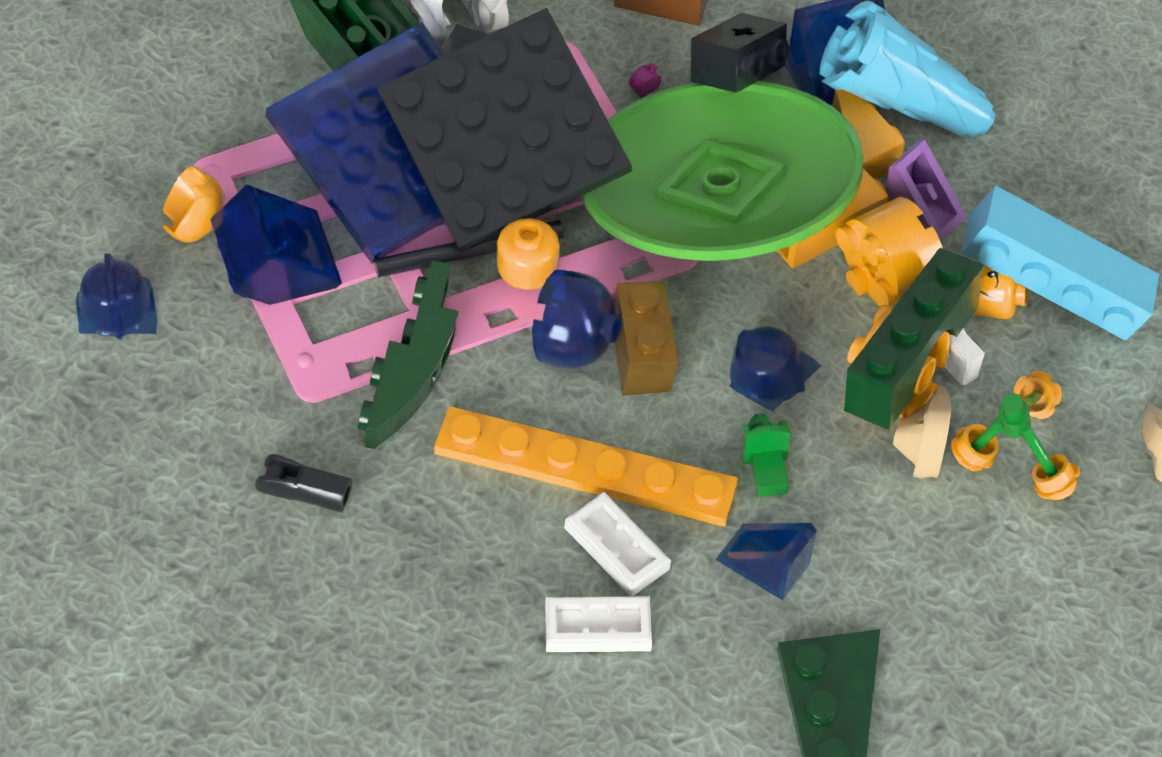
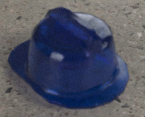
[76,253,157,340]
[730,326,822,411]

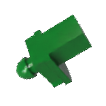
[742,413,791,497]

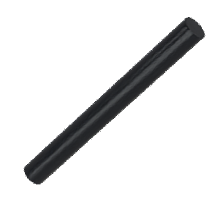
[374,220,563,278]

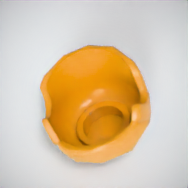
[163,166,225,243]

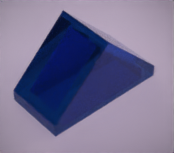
[716,523,817,601]

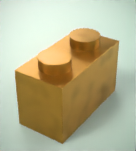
[610,281,678,396]

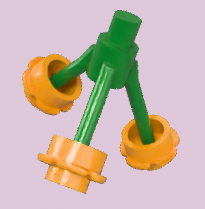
[951,371,1080,500]

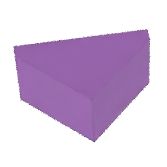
[885,139,967,242]

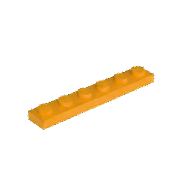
[434,406,738,527]

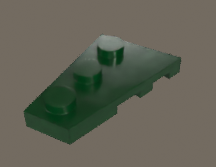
[777,629,880,757]

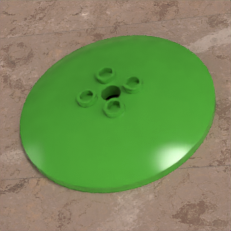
[582,81,863,261]

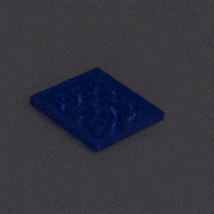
[265,23,446,264]

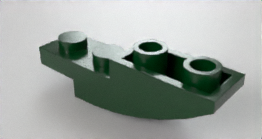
[358,260,459,449]

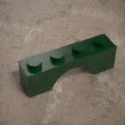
[844,248,984,430]

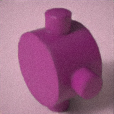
[629,63,661,97]

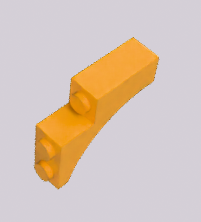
[777,89,905,269]

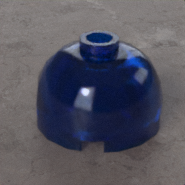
[532,269,622,369]

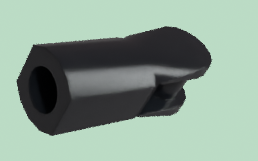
[255,454,352,513]

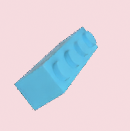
[961,185,1160,341]

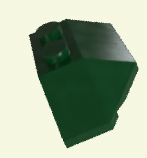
[290,0,436,118]

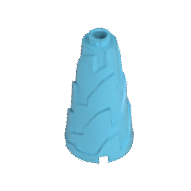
[820,1,995,138]

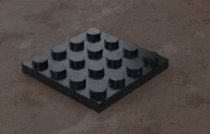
[377,8,632,254]

